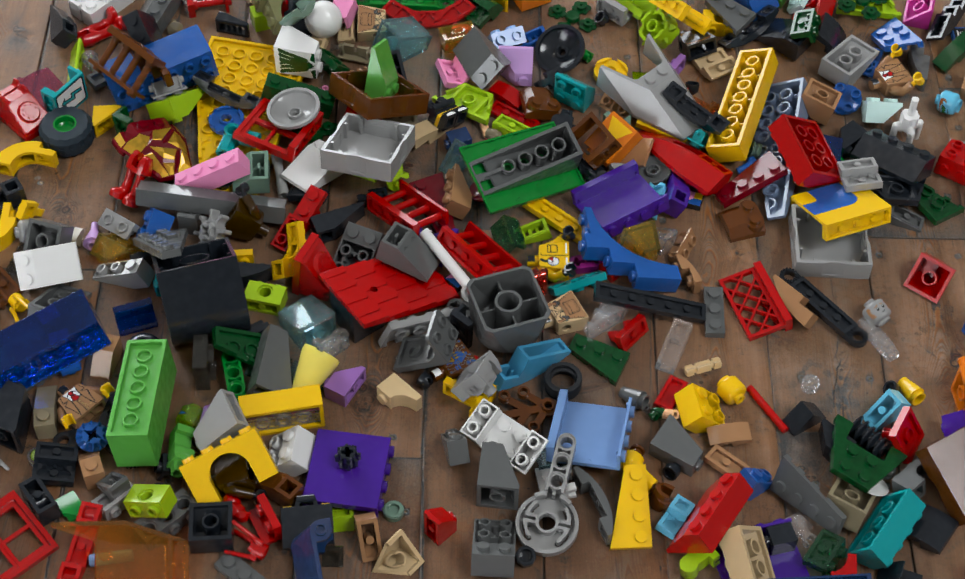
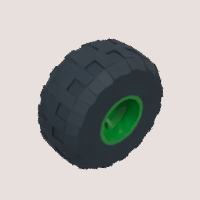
[39,106,95,158]

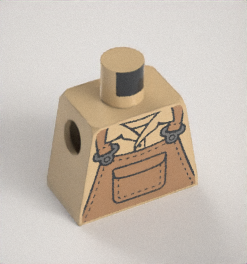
[357,5,396,42]
[543,290,589,335]

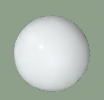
[305,0,342,38]

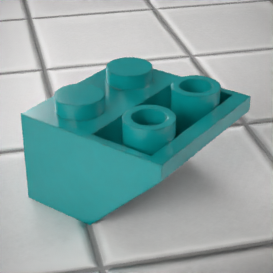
[554,72,595,113]

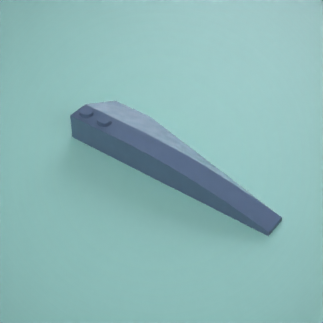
[754,77,809,220]

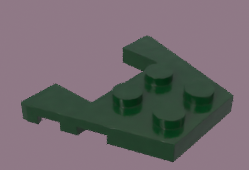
[830,414,908,493]

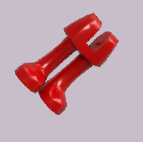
[109,150,153,208]

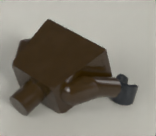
[225,182,270,241]
[211,453,267,504]

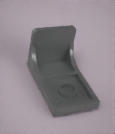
[393,309,459,373]

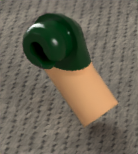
[648,407,679,421]

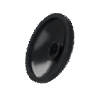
[535,24,585,73]

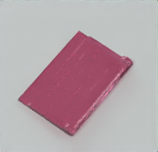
[17,67,64,109]

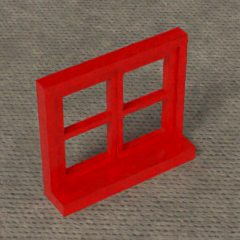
[232,98,324,163]
[0,490,59,579]

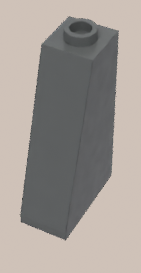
[247,324,292,394]

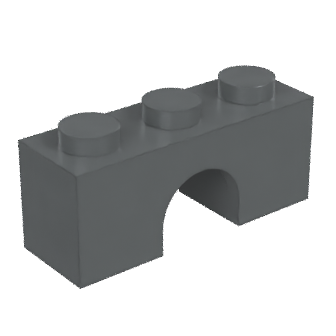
[892,457,929,499]

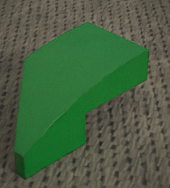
[55,490,82,523]

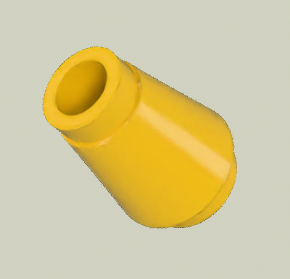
[898,377,926,406]

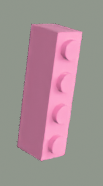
[174,148,250,189]

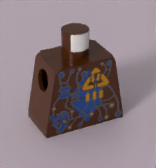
[430,339,476,382]

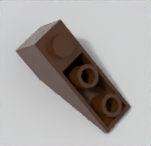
[255,472,304,507]

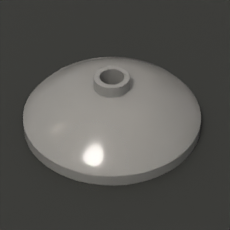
[266,87,320,130]

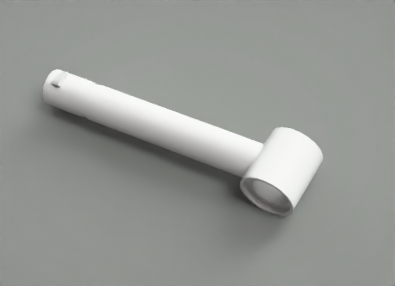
[419,228,470,302]

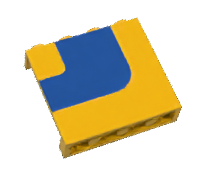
[790,182,892,241]

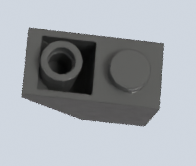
[440,428,470,466]

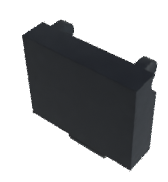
[281,494,335,550]

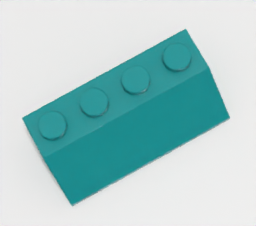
[844,488,926,570]

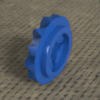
[76,420,108,452]

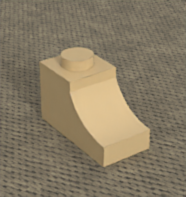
[377,373,422,412]

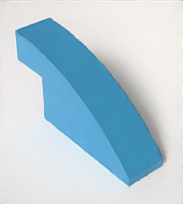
[493,338,571,392]

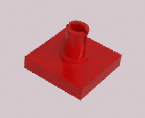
[882,406,925,464]

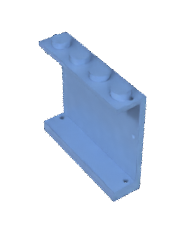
[546,389,635,471]

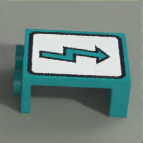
[40,65,88,112]

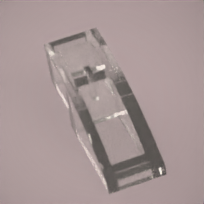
[654,318,693,375]

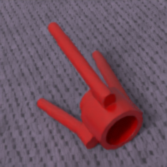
[224,520,270,562]

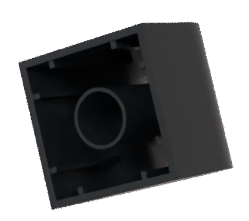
[151,237,251,347]

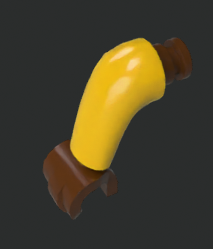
[621,444,675,512]

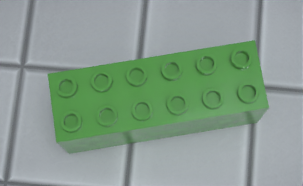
[106,339,177,467]

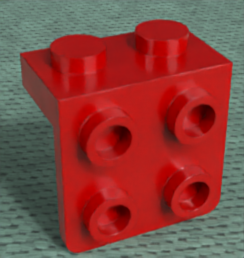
[933,139,965,186]

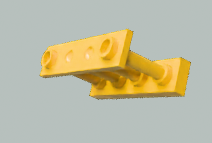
[647,0,713,35]

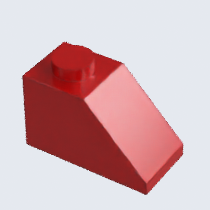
[424,507,457,546]

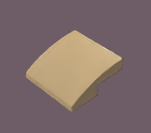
[691,47,736,81]

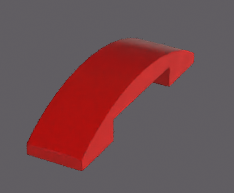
[56,501,103,579]

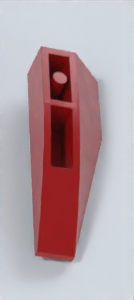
[638,131,733,196]

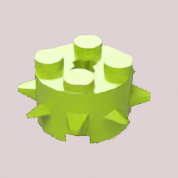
[639,8,680,49]

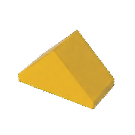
[92,105,121,138]

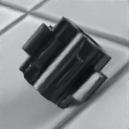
[334,444,361,471]

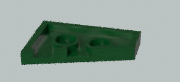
[916,183,965,226]
[569,333,630,387]

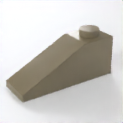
[33,385,59,440]

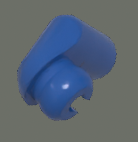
[736,156,757,174]

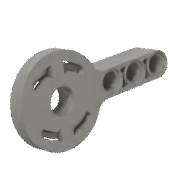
[515,433,579,557]

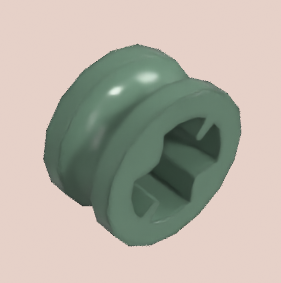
[747,141,762,159]

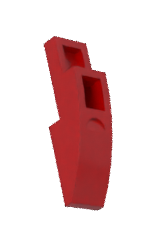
[270,184,328,253]

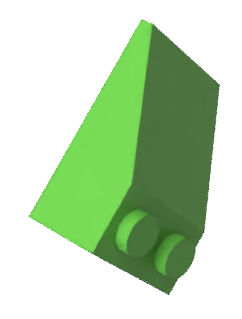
[364,38,399,98]

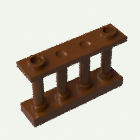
[88,25,166,100]

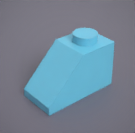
[863,389,911,432]

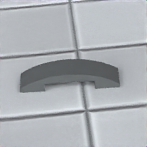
[572,466,613,546]

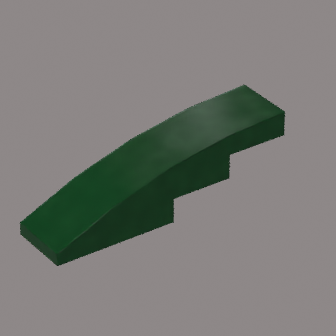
[932,30,965,73]

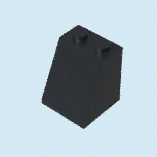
[122,9,163,45]
[0,380,33,454]

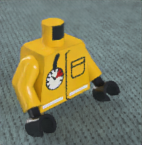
[527,225,577,283]

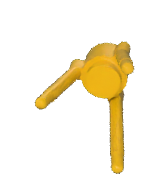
[8,292,30,334]

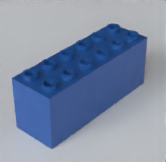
[102,24,219,112]

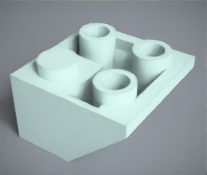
[861,97,903,123]

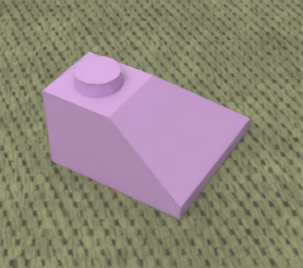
[498,46,533,86]

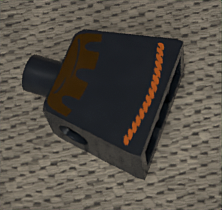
[678,29,717,61]

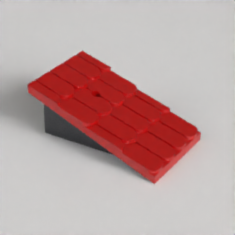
[319,258,460,343]

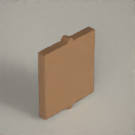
[620,138,654,167]

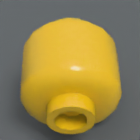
[716,375,746,405]

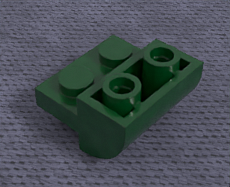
[464,0,504,30]

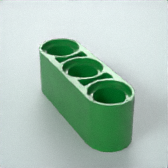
[221,352,247,403]

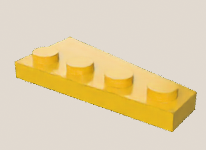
[610,464,653,550]

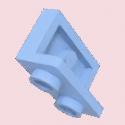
[487,25,527,48]

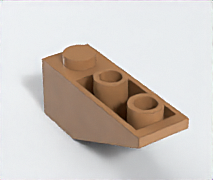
[442,163,472,220]

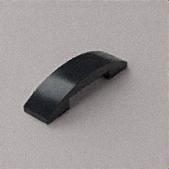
[717,4,779,48]
[192,70,262,109]
[662,81,730,135]

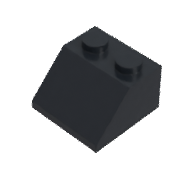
[188,501,234,554]

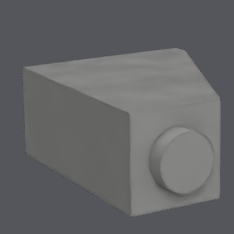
[193,389,249,451]

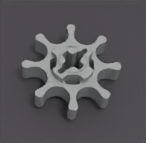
[193,209,232,243]

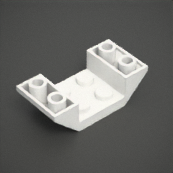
[460,398,549,475]

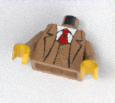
[868,43,925,97]
[57,382,115,430]

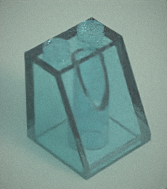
[372,16,432,62]
[278,295,337,350]

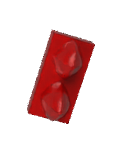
[608,313,649,351]

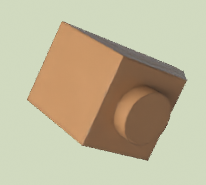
[90,332,123,381]
[78,451,106,490]
[353,511,382,563]

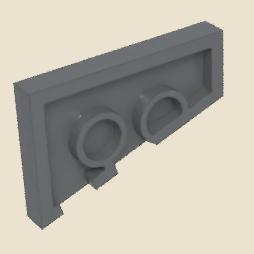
[704,0,757,36]

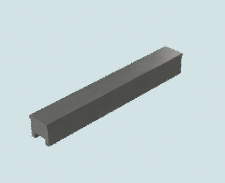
[136,180,287,224]

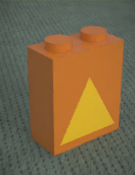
[584,110,643,167]

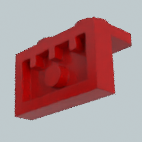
[248,493,282,545]

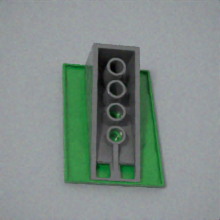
[458,121,585,215]

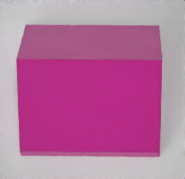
[902,0,935,30]

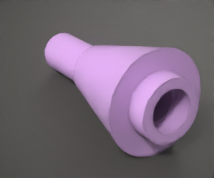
[83,222,102,251]

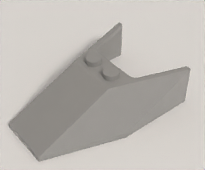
[596,33,701,141]

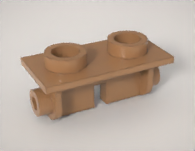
[668,227,697,262]

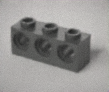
[131,488,197,552]

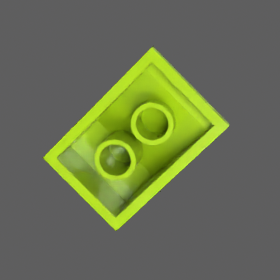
[146,87,205,124]

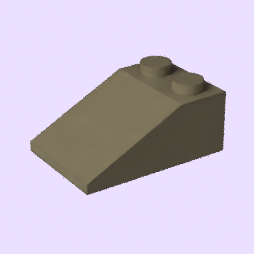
[826,477,876,533]

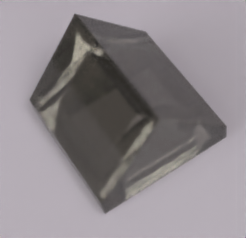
[322,545,345,567]

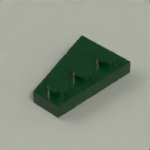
[212,326,262,366]

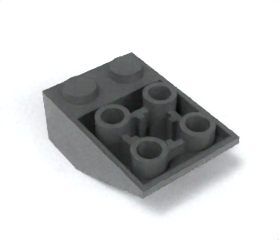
[333,221,385,267]
[375,221,441,283]
[471,518,516,578]

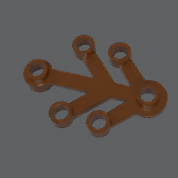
[498,386,557,433]

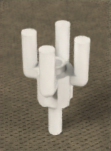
[889,97,924,144]

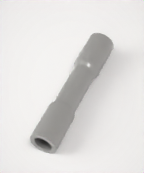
[271,154,289,198]

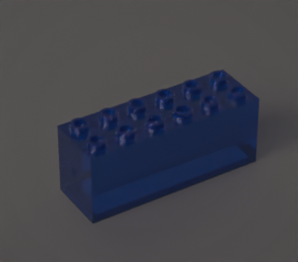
[0,289,112,389]

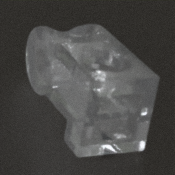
[311,328,349,357]

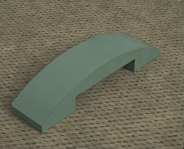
[279,0,316,26]

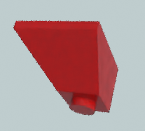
[903,252,956,304]

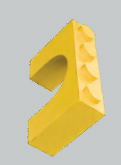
[179,425,279,503]

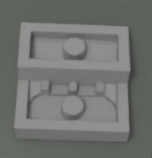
[837,157,883,193]

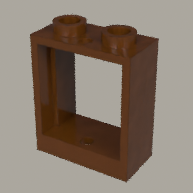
[571,111,622,170]

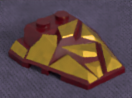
[112,117,192,182]

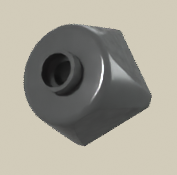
[466,266,551,353]

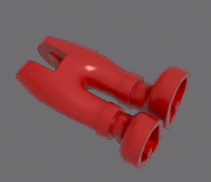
[76,6,123,47]

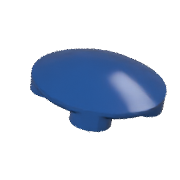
[833,83,862,115]

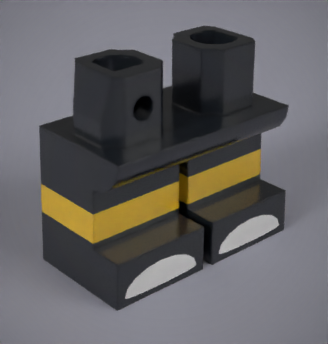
[427,96,469,132]

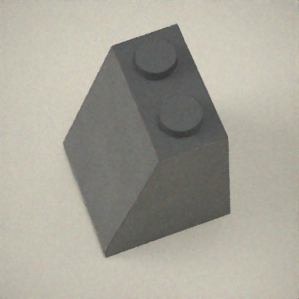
[476,441,520,510]

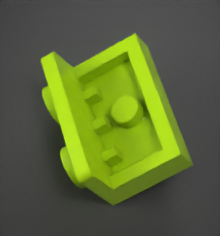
[616,0,658,20]

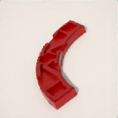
[381,0,476,29]

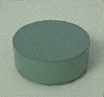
[383,500,404,522]

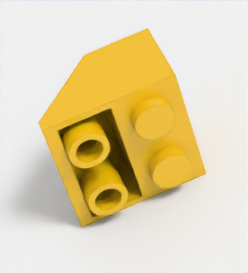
[674,383,725,434]

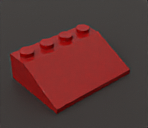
[768,114,842,188]
[666,473,754,553]

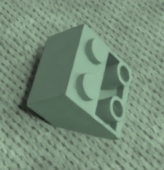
[233,151,270,194]

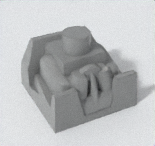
[451,350,502,402]

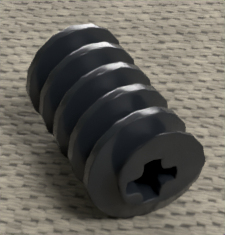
[848,416,893,458]

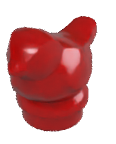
[222,495,251,523]

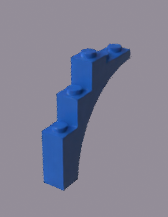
[578,207,682,292]

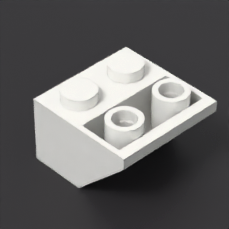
[269,425,316,477]

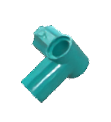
[216,123,261,156]

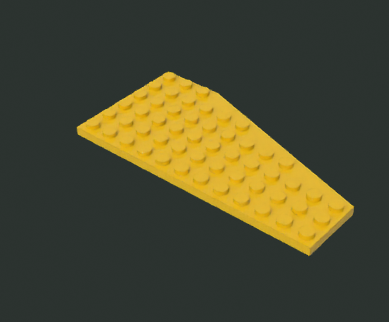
[197,36,303,196]

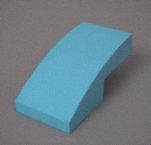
[655,494,696,540]

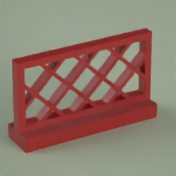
[718,261,793,341]

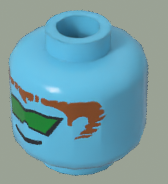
[934,90,963,115]

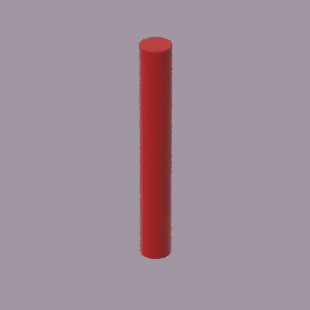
[746,385,789,433]

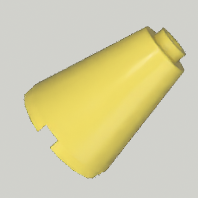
[292,344,339,388]

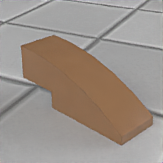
[773,274,819,330]

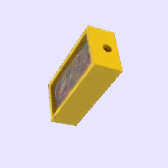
[238,384,325,436]

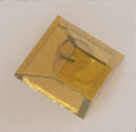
[618,220,661,261]
[90,233,145,263]

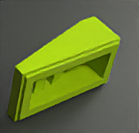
[510,217,553,246]

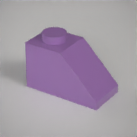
[323,366,366,407]

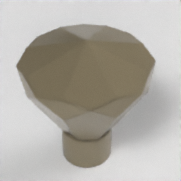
[167,19,184,35]

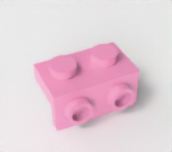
[435,56,470,89]

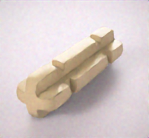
[684,357,722,377]

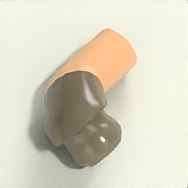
[479,123,502,139]

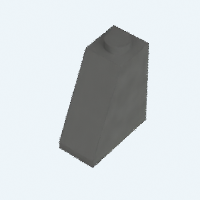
[648,415,704,477]

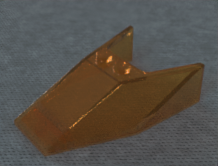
[51,520,189,579]

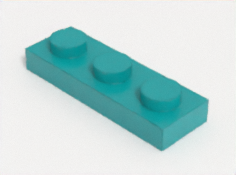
[547,270,607,298]

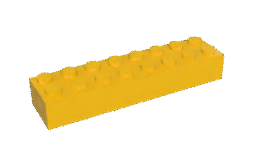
[705,47,778,162]

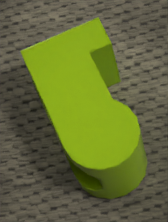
[680,550,720,579]

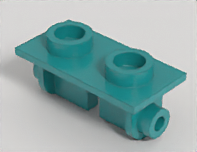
[687,129,709,150]

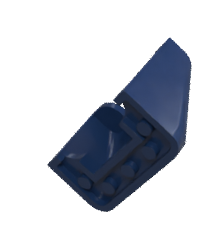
[291,517,334,579]

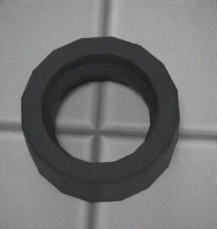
[544,362,582,400]

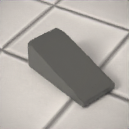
[889,205,925,233]

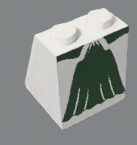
[273,26,323,79]

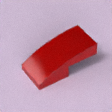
[487,80,522,110]

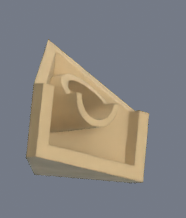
[372,529,425,576]

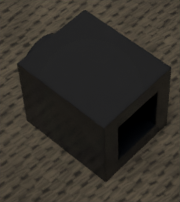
[764,522,798,556]

